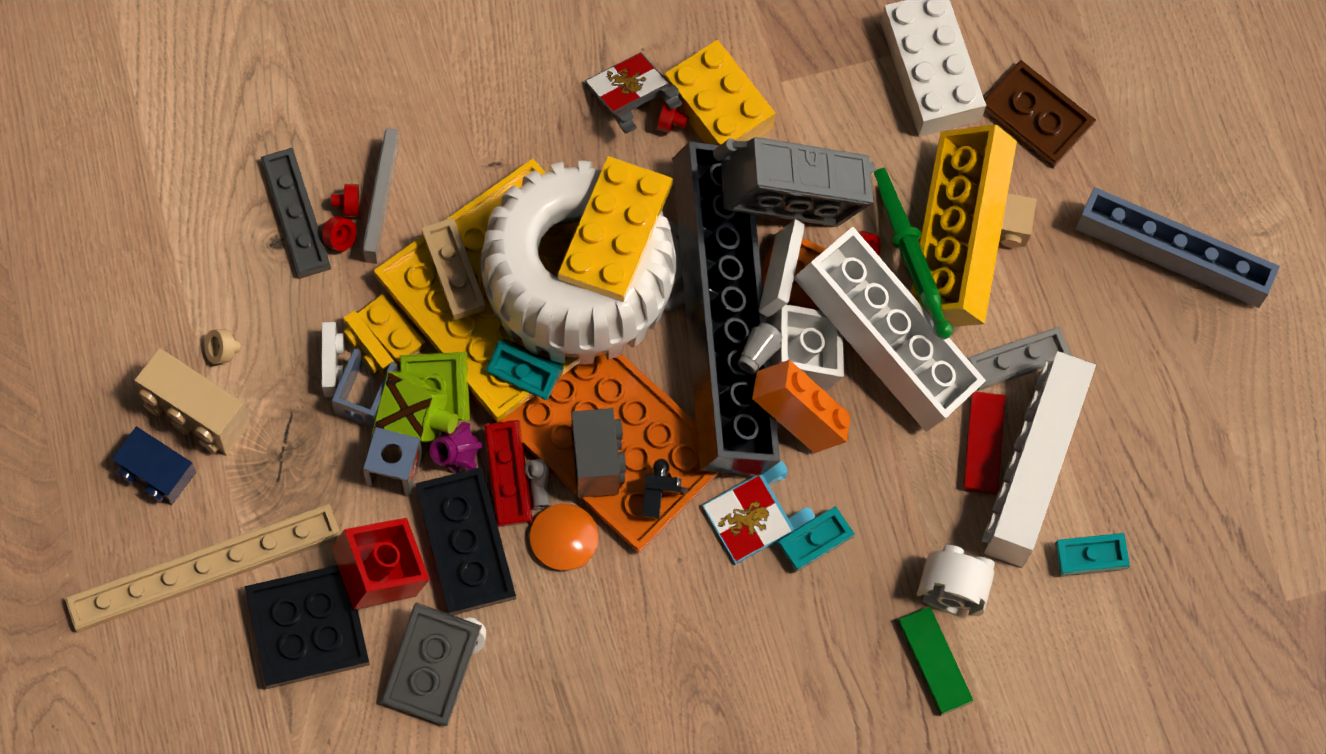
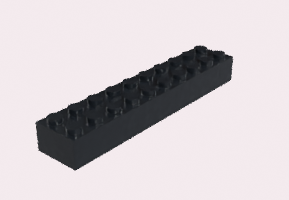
[672,141,780,475]

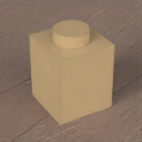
[999,193,1037,248]

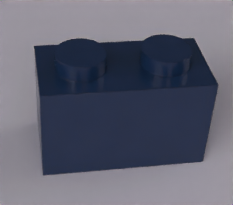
[112,426,196,505]

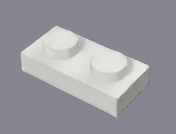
[322,322,344,397]

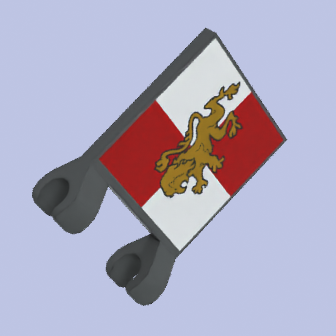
[585,52,682,134]

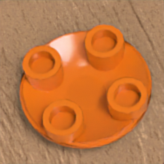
[530,504,599,571]

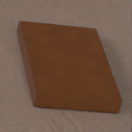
[984,60,1096,169]

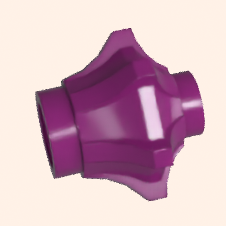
[430,422,482,472]

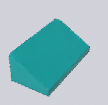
[486,338,564,400]

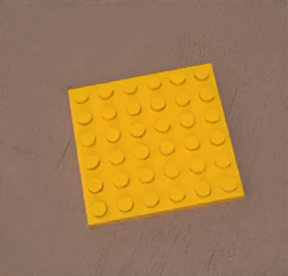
[373,158,580,422]

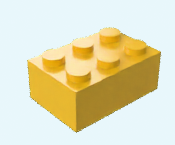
[664,39,776,145]

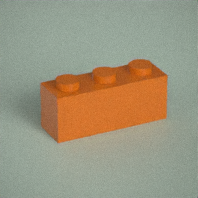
[752,360,851,453]

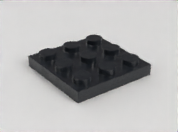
[245,565,370,689]

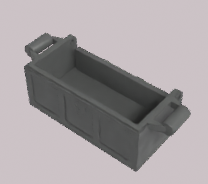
[713,137,876,227]

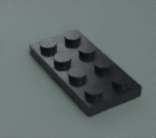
[415,467,516,615]

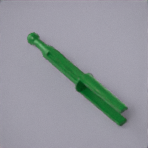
[874,167,953,340]

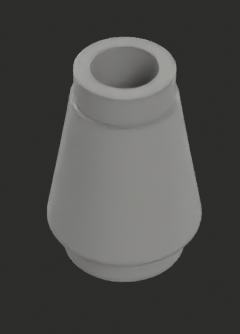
[737,322,783,375]

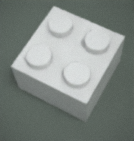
[766,304,844,391]

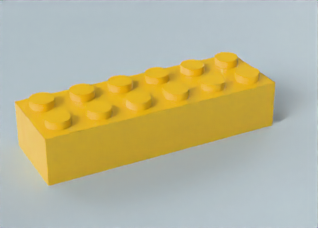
[911,124,1017,327]

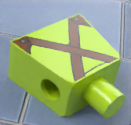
[372,371,458,441]

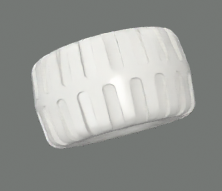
[481,161,676,364]

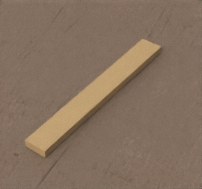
[65,504,340,633]

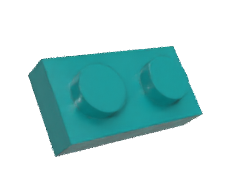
[778,506,855,573]
[1055,533,1130,576]

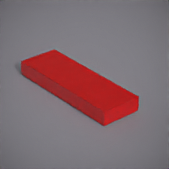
[963,391,1006,495]
[484,420,533,527]

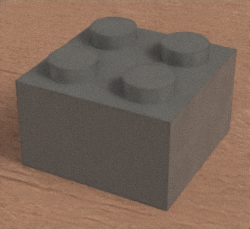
[571,408,626,498]

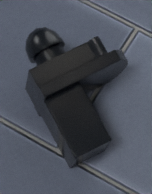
[642,459,688,520]

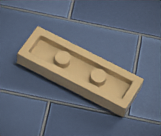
[422,218,486,320]

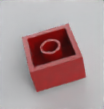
[331,518,430,610]

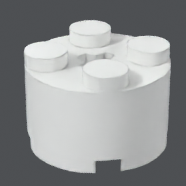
[917,545,995,616]

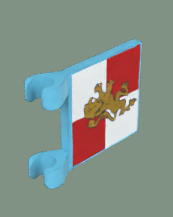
[702,461,815,565]

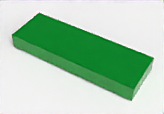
[898,606,974,716]

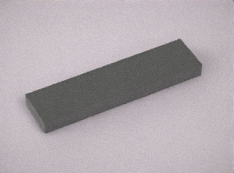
[261,147,331,279]

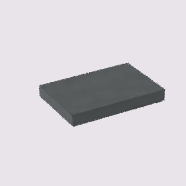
[381,602,482,726]

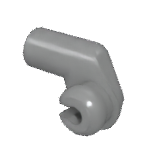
[525,459,551,510]

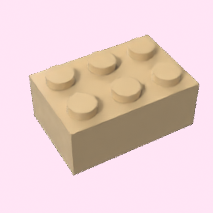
[135,348,251,456]

